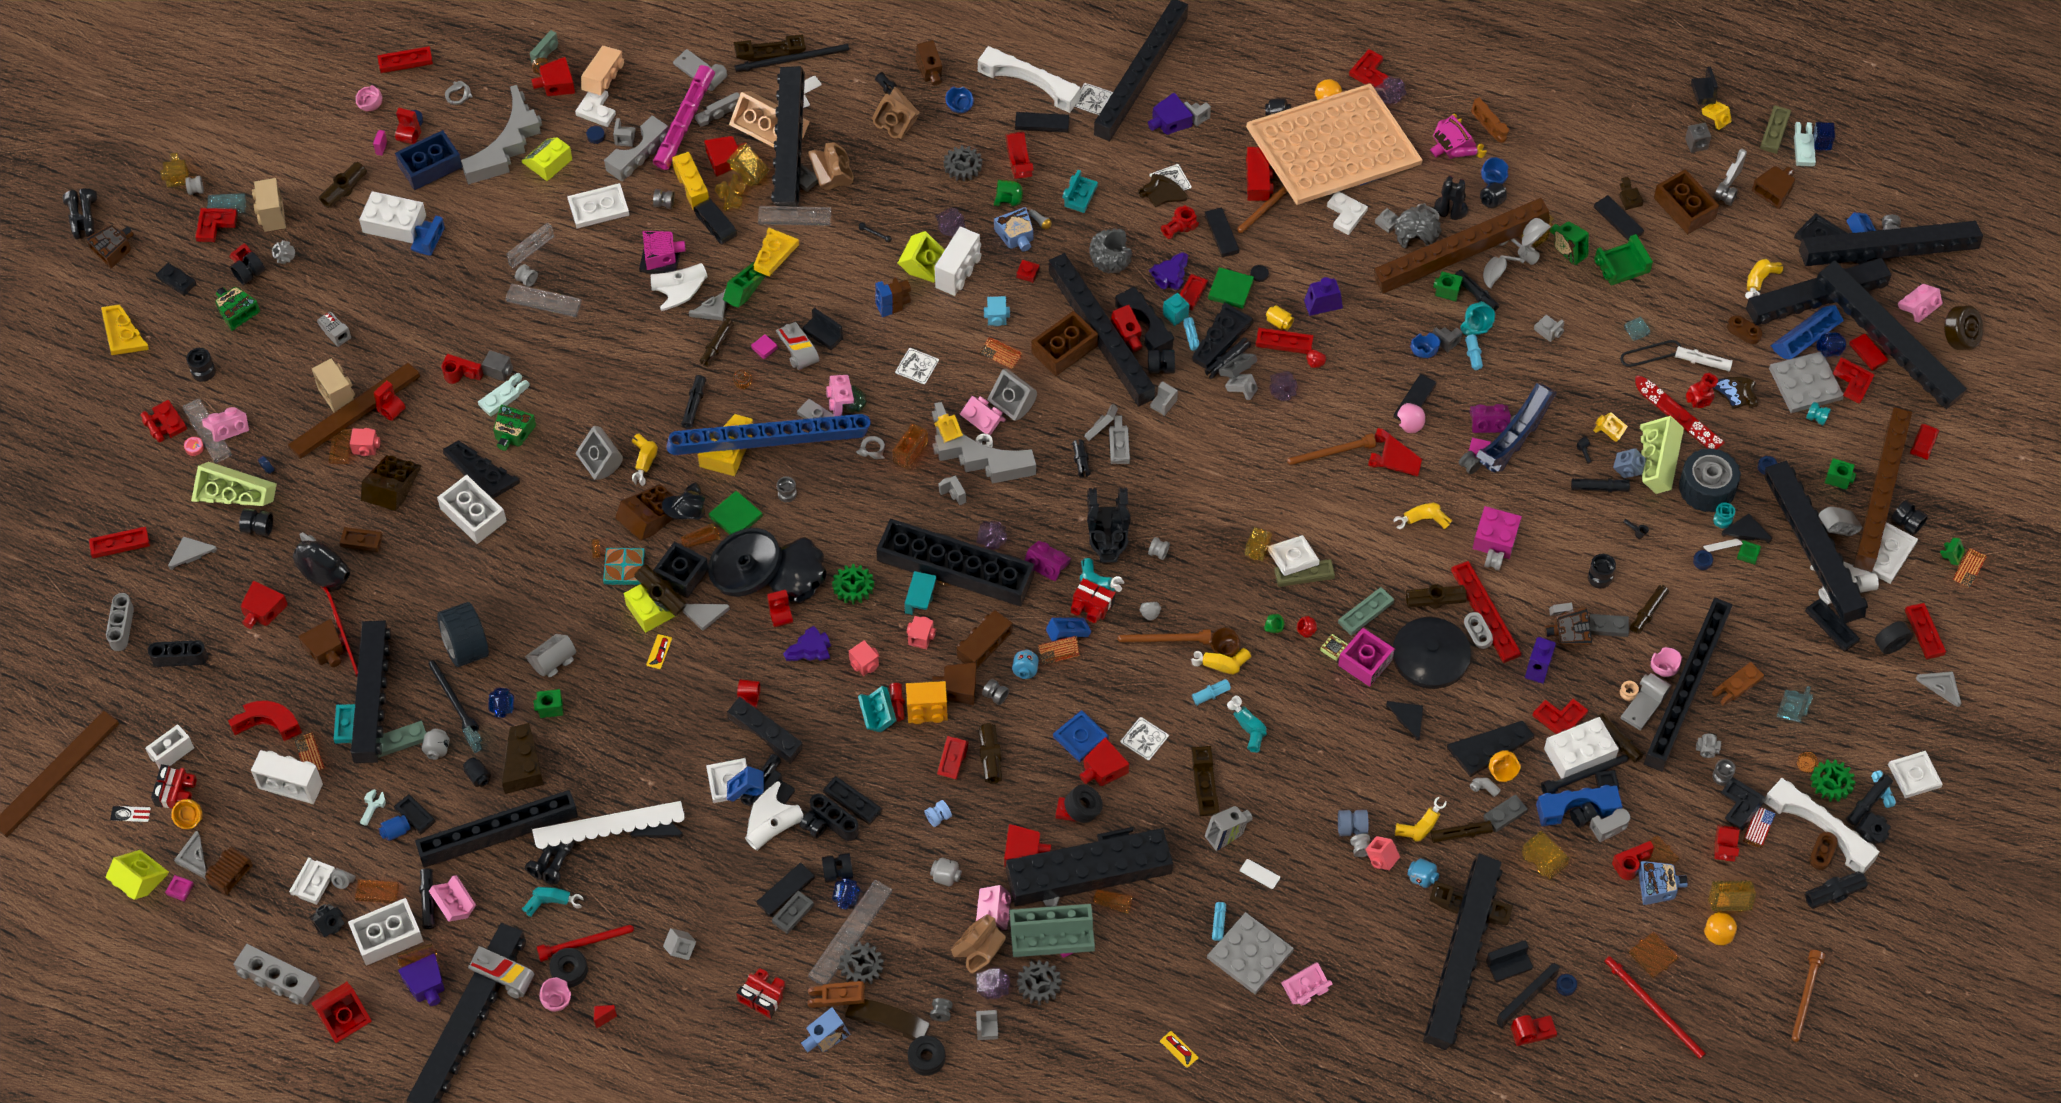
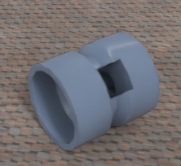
[1338,810,1368,836]

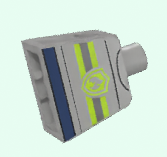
[1205,806,1253,851]

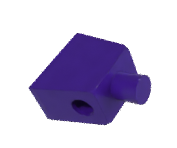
[1148,93,1193,135]
[1304,277,1343,316]
[1525,637,1556,684]
[398,953,445,1006]

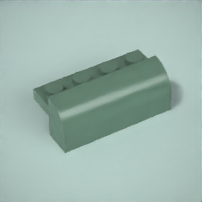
[1010,904,1095,957]

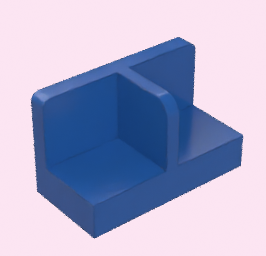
[411,216,445,256]

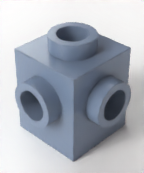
[1613,448,1646,478]

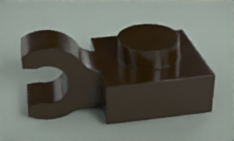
[1619,177,1643,210]

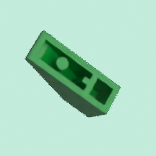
[723,262,766,308]

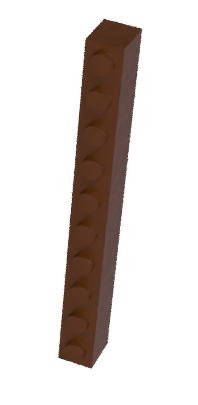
[1374,198,1550,294]
[1853,407,1912,572]

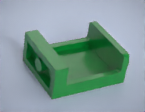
[1594,234,1653,286]

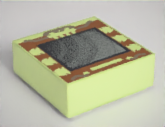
[1320,634,1348,661]

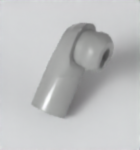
[1470,777,1501,797]

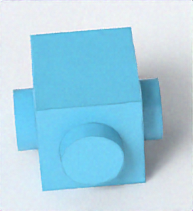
[984,296,1010,326]

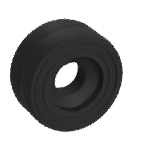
[1875,621,1913,654]
[1064,785,1103,823]
[550,948,588,988]
[908,1035,945,1076]

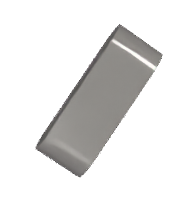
[1818,507,1862,536]
[106,593,134,651]

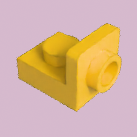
[1702,101,1732,130]
[1593,412,1628,442]
[934,414,963,443]

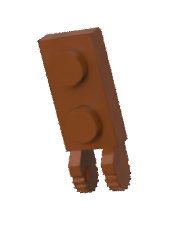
[1471,97,1509,143]
[1712,662,1764,706]
[808,981,865,1008]

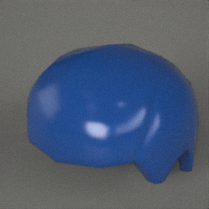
[945,87,974,114]
[1481,157,1508,184]
[1410,333,1441,359]

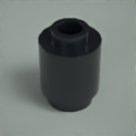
[463,757,491,787]

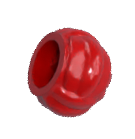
[1306,349,1326,368]
[1297,616,1317,638]

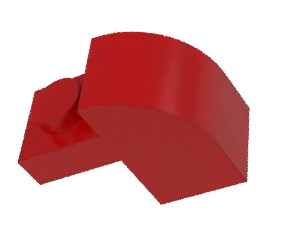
[1714,825,1740,862]

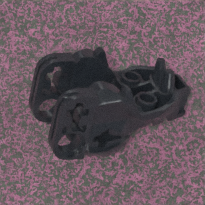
[1087,487,1131,563]

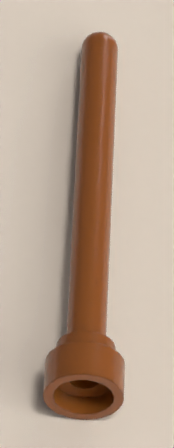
[1237,186,1288,233]
[1287,433,1376,465]
[1117,629,1211,645]
[1792,950,1826,1042]

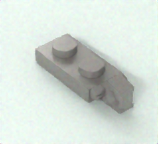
[695,92,740,127]
[1109,416,1130,464]

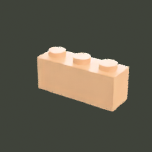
[581,46,624,95]

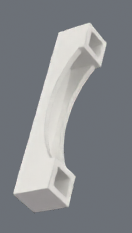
[978,46,1080,113]
[1764,778,1880,874]

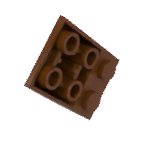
[615,484,674,541]

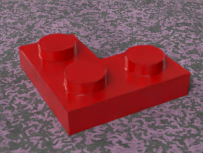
[1349,49,1389,92]
[195,208,238,242]
[1832,357,1875,404]
[1532,699,1589,734]

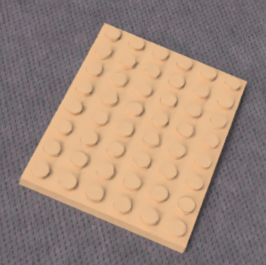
[1246,84,1423,205]

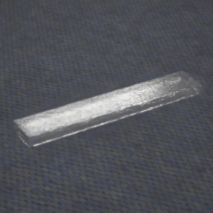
[808,880,892,986]

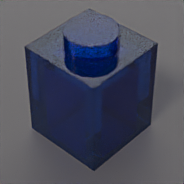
[1813,122,1835,150]

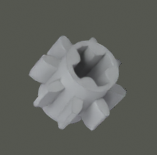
[272,241,295,264]
[1696,734,1721,758]

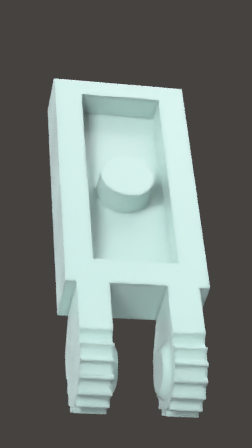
[1794,122,1816,166]
[478,373,530,417]

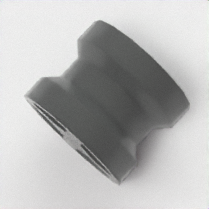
[1459,451,1482,474]
[930,998,953,1022]

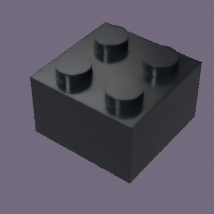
[653,541,708,598]

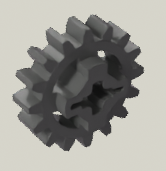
[943,145,982,182]
[839,942,884,985]
[1017,960,1062,1005]

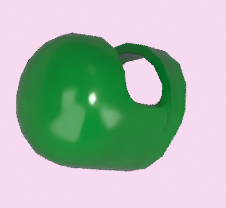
[994,179,1023,207]

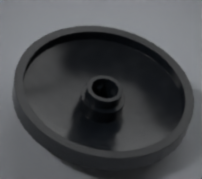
[708,528,782,597]
[1393,617,1471,689]

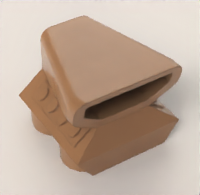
[872,86,920,140]
[808,142,854,190]
[951,914,1006,973]

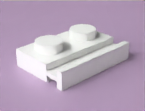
[289,857,335,905]

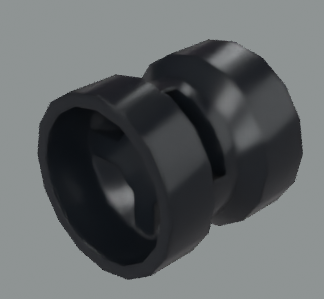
[1570,802,1597,828]
[800,811,828,839]

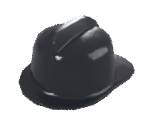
[662,490,705,519]

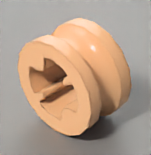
[1620,681,1639,701]

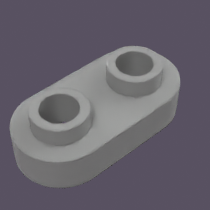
[1464,612,1493,649]

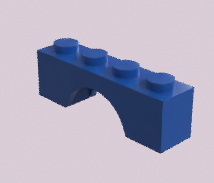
[1536,785,1622,826]

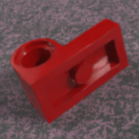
[395,108,421,145]
[441,354,484,384]
[374,381,406,421]
[767,590,793,628]
[737,679,761,709]
[937,736,969,780]
[1612,841,1654,881]
[1510,1015,1557,1046]

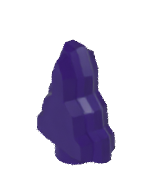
[1149,252,1188,290]
[783,626,831,661]

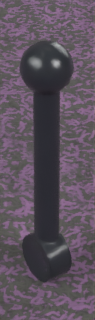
[858,223,892,242]

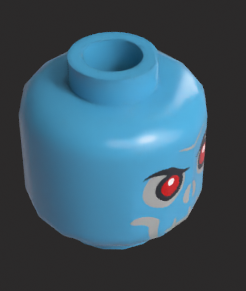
[1012,650,1039,679]
[1407,859,1439,888]

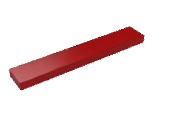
[1451,561,1521,663]

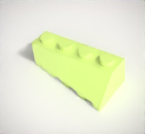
[1640,416,1684,494]
[191,462,277,506]

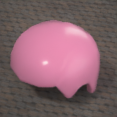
[356,85,383,112]
[1397,403,1425,433]
[1651,647,1682,677]
[539,977,571,1012]

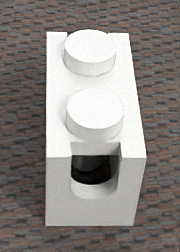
[145,724,194,769]

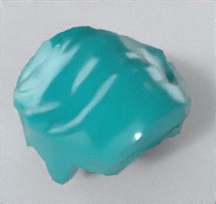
[1460,301,1496,336]

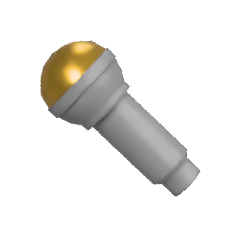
[1029,209,1052,230]

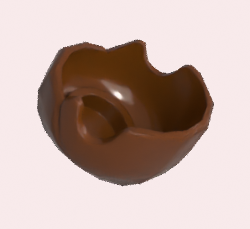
[1210,627,1241,657]

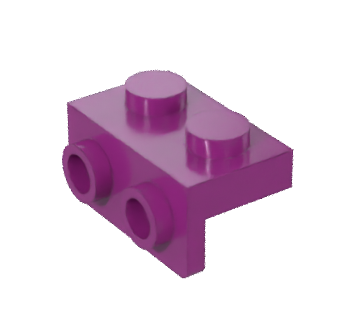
[1470,404,1511,433]
[1024,541,1071,581]

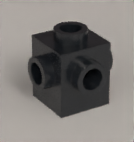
[1855,812,1891,844]
[309,904,345,938]

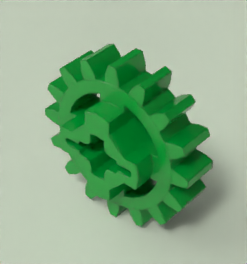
[832,564,874,605]
[1810,759,1856,802]

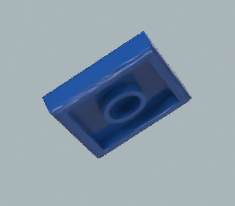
[1053,710,1109,762]

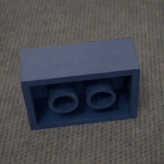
[395,130,462,190]

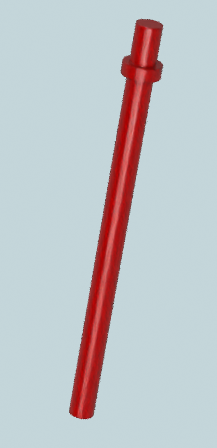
[1604,956,1706,1059]

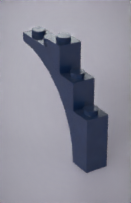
[1476,383,1557,473]

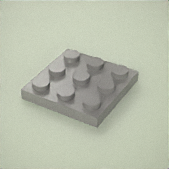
[1769,351,1844,413]
[1207,912,1294,995]

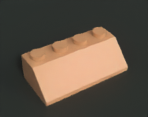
[729,91,810,147]

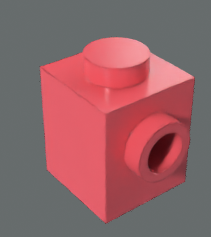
[350,428,380,456]
[907,616,936,650]
[849,640,879,676]
[1366,836,1400,870]

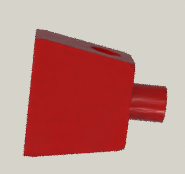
[531,57,575,96]
[704,136,749,177]
[1111,304,1143,352]
[241,581,288,629]
[1079,737,1129,786]
[1004,824,1051,867]

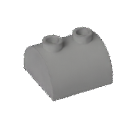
[987,369,1037,421]
[575,426,623,480]
[525,634,576,677]

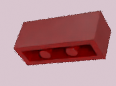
[1246,147,1273,201]

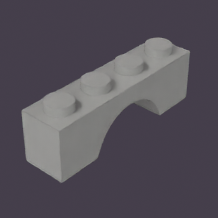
[604,116,669,181]

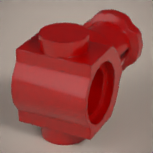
[1161,205,1199,239]
[1686,373,1718,408]

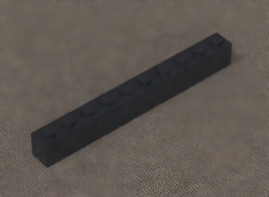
[1094,0,1188,142]
[1799,221,1983,266]
[1049,253,1155,407]
[1815,261,1967,410]
[1765,460,1868,624]
[1643,597,1733,772]
[1423,853,1502,1050]
[406,923,526,1103]

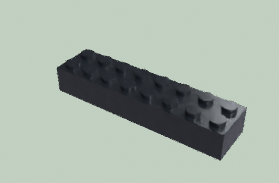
[876,518,1034,607]
[1005,828,1173,906]

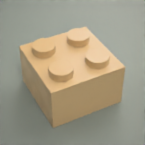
[252,178,286,232]
[312,358,356,413]

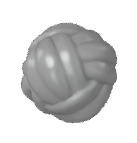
[1140,602,1161,620]

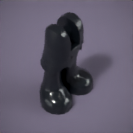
[1434,176,1468,220]
[63,188,97,240]
[524,839,575,885]

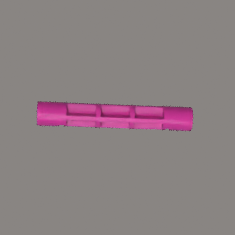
[653,65,715,170]

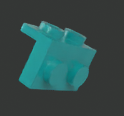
[1062,170,1098,213]
[858,686,896,732]

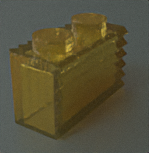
[727,143,770,186]
[1522,831,1569,879]
[1708,880,1756,912]

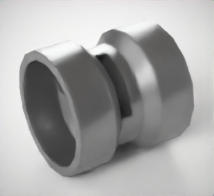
[1714,182,1738,206]
[653,189,675,209]
[1882,214,1901,230]
[777,476,797,502]
[982,679,1009,705]
[1712,759,1736,786]

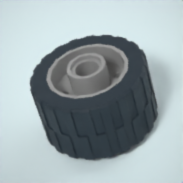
[1679,448,1741,512]
[437,602,489,667]

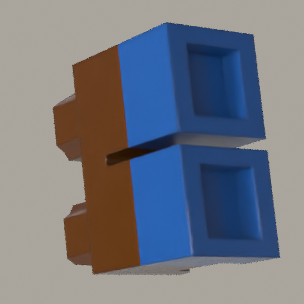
[875,277,911,317]

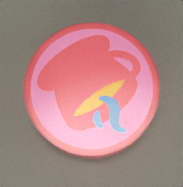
[184,437,204,456]

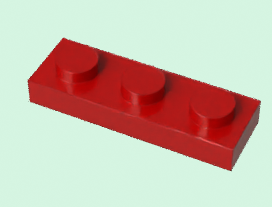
[377,46,433,73]
[1256,328,1313,354]
[89,526,150,558]
[1904,603,1946,660]

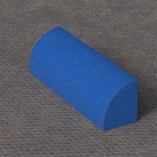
[1770,305,1844,359]

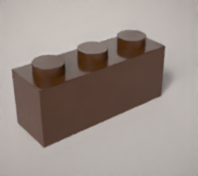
[957,610,1013,670]

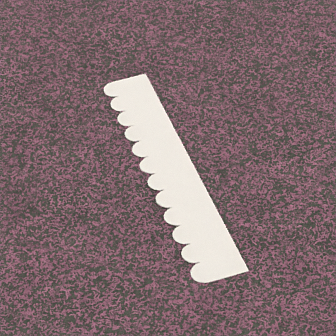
[532,801,684,849]

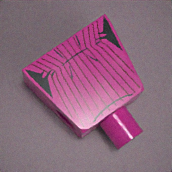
[643,231,686,270]

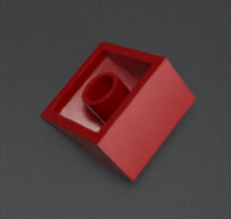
[311,982,372,1043]

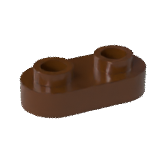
[1727,315,1762,344]
[1809,832,1838,870]

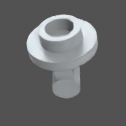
[331,868,356,889]

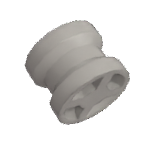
[185,176,204,195]
[515,264,538,287]
[1148,537,1170,560]
[1484,549,1505,571]
[1350,834,1371,857]

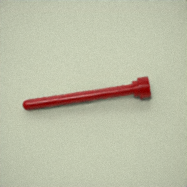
[536,925,634,962]

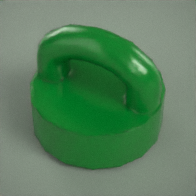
[1264,614,1284,633]

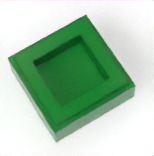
[1737,540,1761,565]

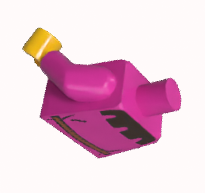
[1430,114,1487,159]

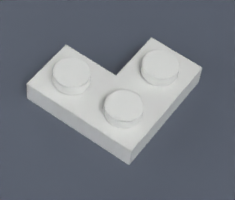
[575,91,616,127]
[1327,192,1368,235]

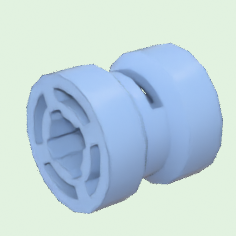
[924,800,952,827]

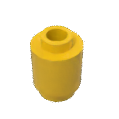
[1266,305,1294,330]

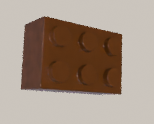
[1654,169,1719,235]
[1031,311,1098,376]

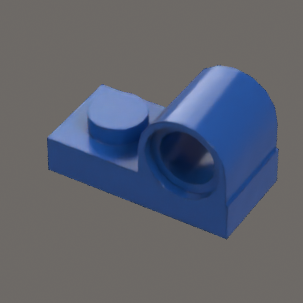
[1046,618,1092,642]
[727,766,764,802]

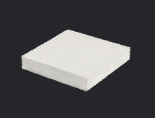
[1268,535,1319,576]
[1888,751,1943,798]
[706,758,747,803]

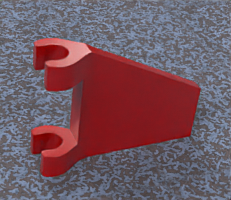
[1368,428,1422,476]

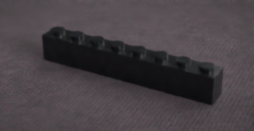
[771,66,805,208]
[1746,258,1892,325]
[351,620,391,763]
[415,790,578,868]

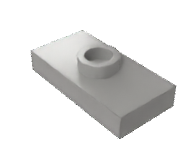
[797,399,834,431]

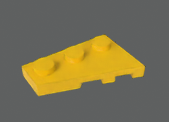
[754,227,799,277]
[101,305,149,355]

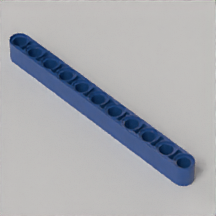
[666,414,870,455]

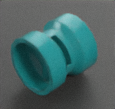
[1806,402,1831,426]
[1713,502,1735,529]

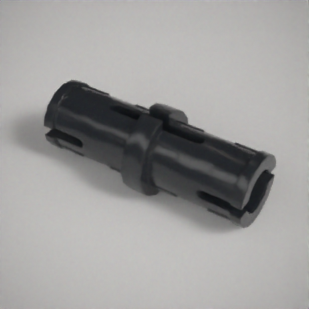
[1072,439,1091,478]

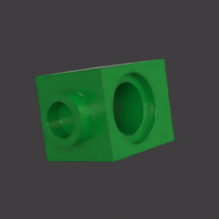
[1433,271,1463,301]
[1825,458,1856,490]
[533,689,564,718]

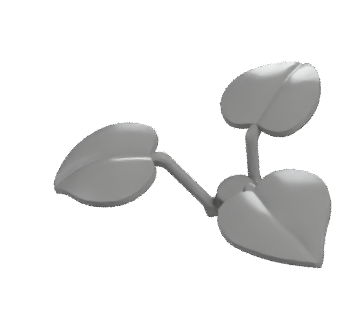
[1483,218,1551,289]

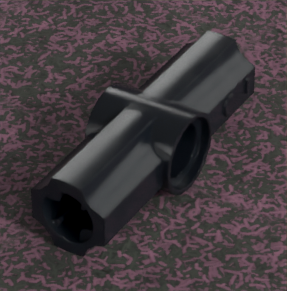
[1804,871,1868,909]

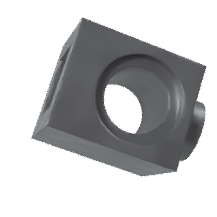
[1685,123,1711,153]

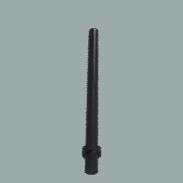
[734,44,849,72]

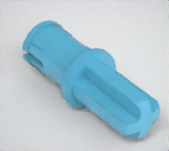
[1465,335,1483,370]
[1192,679,1231,706]

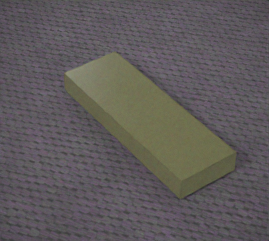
[1760,105,1791,154]
[1274,559,1335,587]

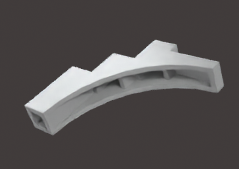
[461,85,542,184]
[932,402,1036,484]

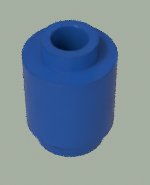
[378,815,410,841]

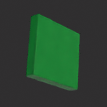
[1208,267,1254,309]
[709,491,763,535]

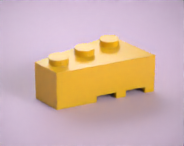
[698,414,753,476]

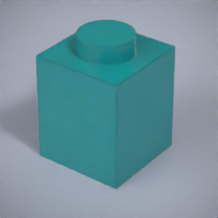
[1163,293,1189,326]

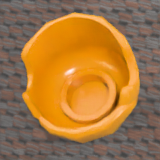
[1315,79,1343,100]
[1489,750,1521,782]
[171,799,203,829]
[1704,912,1737,945]

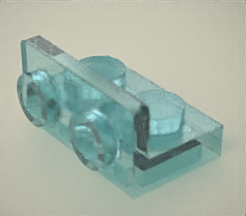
[1777,686,1813,722]

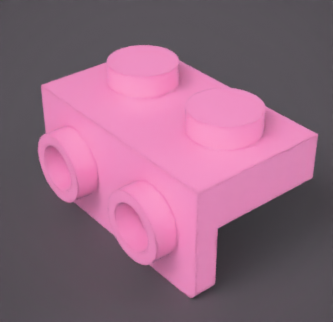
[1898,284,1943,323]
[826,375,854,416]
[960,396,1006,435]
[202,407,249,442]
[429,875,476,922]
[976,885,1011,930]
[1281,962,1332,1006]

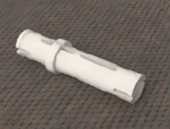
[1675,346,1733,372]

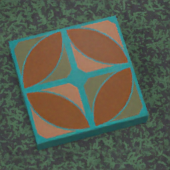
[603,548,645,585]

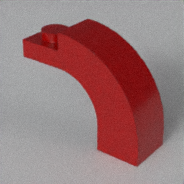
[1005,131,1034,179]
[228,701,302,742]

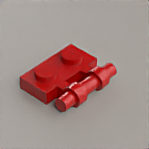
[140,400,187,443]

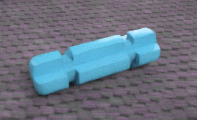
[1183,317,1200,351]
[1871,770,1896,808]
[1212,902,1226,941]

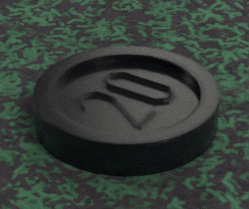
[1250,265,1269,282]

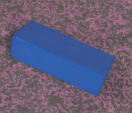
[1847,212,1876,233]

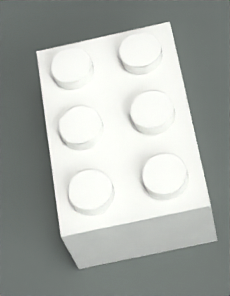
[359,191,426,243]
[935,227,981,296]
[437,475,506,544]
[1544,717,1618,779]
[251,750,323,804]
[348,898,424,966]

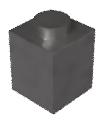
[482,350,513,381]

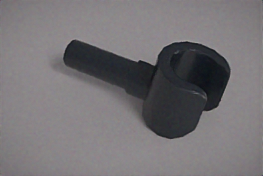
[1577,437,1592,464]
[1623,519,1649,539]

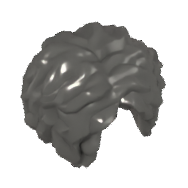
[1394,207,1442,249]
[1089,228,1132,274]

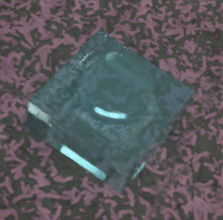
[1624,317,1650,341]
[463,726,482,753]

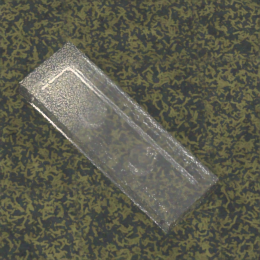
[507,223,554,268]

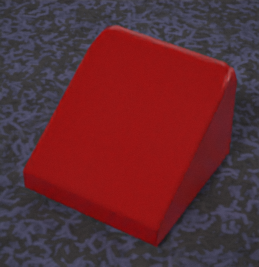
[229,243,252,262]
[594,1005,617,1028]

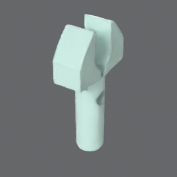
[360,789,386,826]

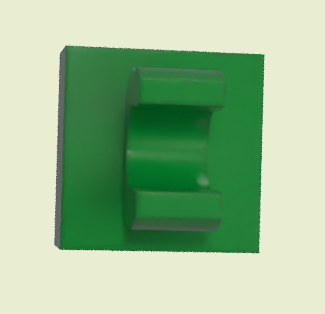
[1940,538,1965,565]

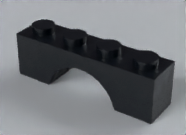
[1115,287,1174,352]
[727,697,802,764]

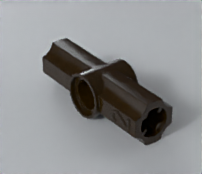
[319,161,367,208]
[634,564,687,616]
[1406,584,1466,609]
[979,723,1002,784]

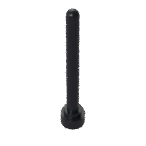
[428,660,479,735]
[1541,755,1629,794]

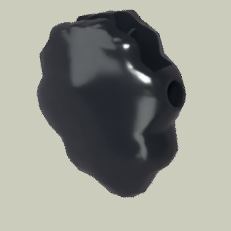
[769,537,827,604]
[293,540,350,591]

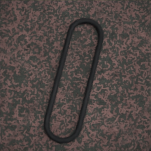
[1620,340,1681,367]

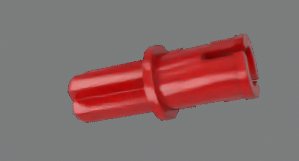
[889,683,905,722]

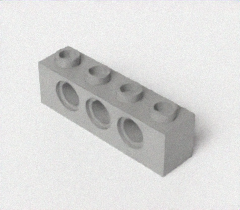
[234,944,320,1006]

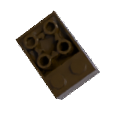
[361,455,421,511]

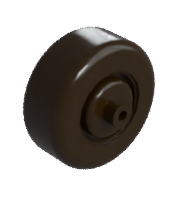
[1944,305,1983,350]

